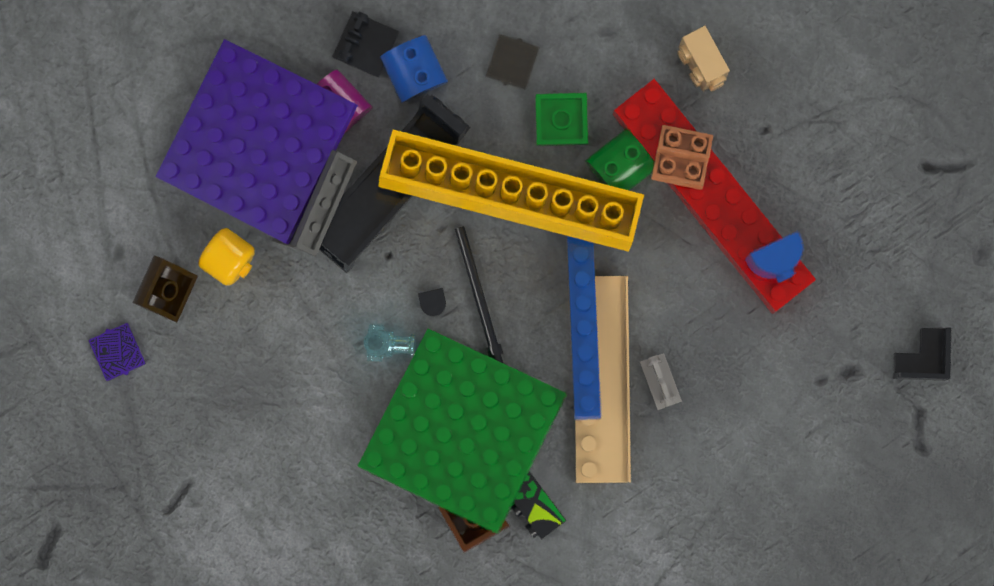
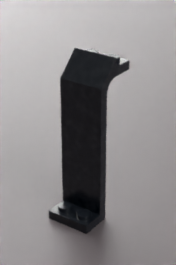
[319,94,471,273]

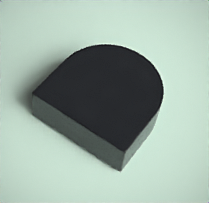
[418,288,446,317]

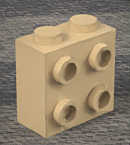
[677,26,730,92]

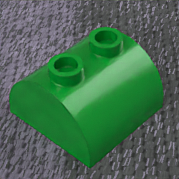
[585,129,654,191]

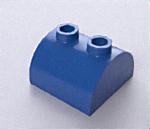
[380,35,448,103]
[745,232,803,283]

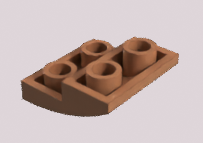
[651,125,713,190]

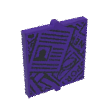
[89,323,146,381]

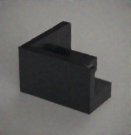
[893,327,951,381]

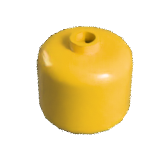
[198,228,255,286]

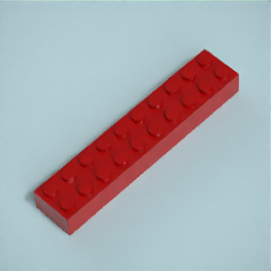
[613,79,816,314]

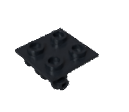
[332,11,399,78]

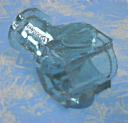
[364,325,415,362]

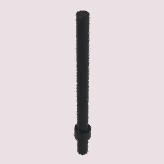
[455,226,504,364]

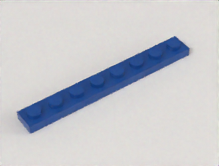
[567,236,601,420]

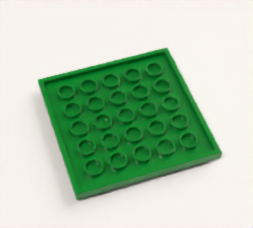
[357,329,567,535]

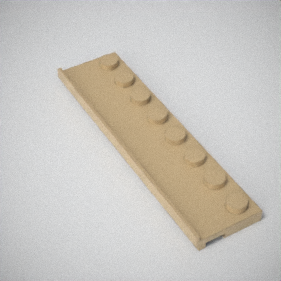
[575,276,631,483]

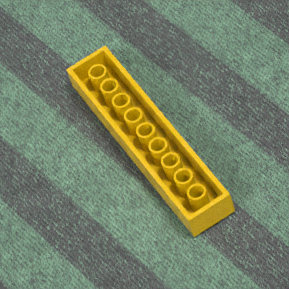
[378,129,644,252]

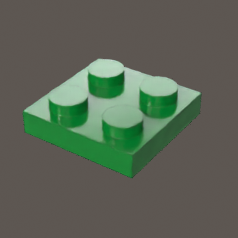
[535,93,588,146]

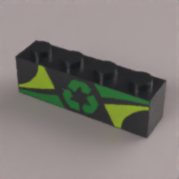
[511,471,566,540]

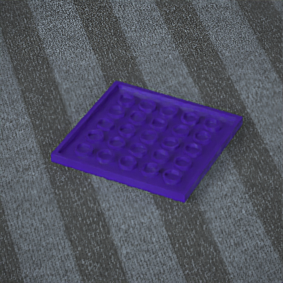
[155,39,358,245]

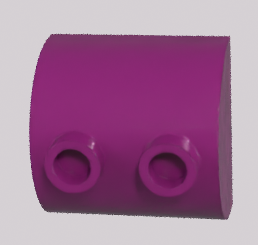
[317,69,373,134]

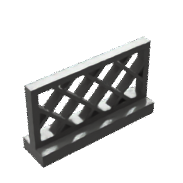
[272,150,357,256]

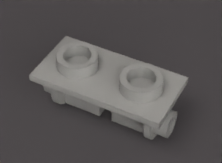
[640,353,682,410]

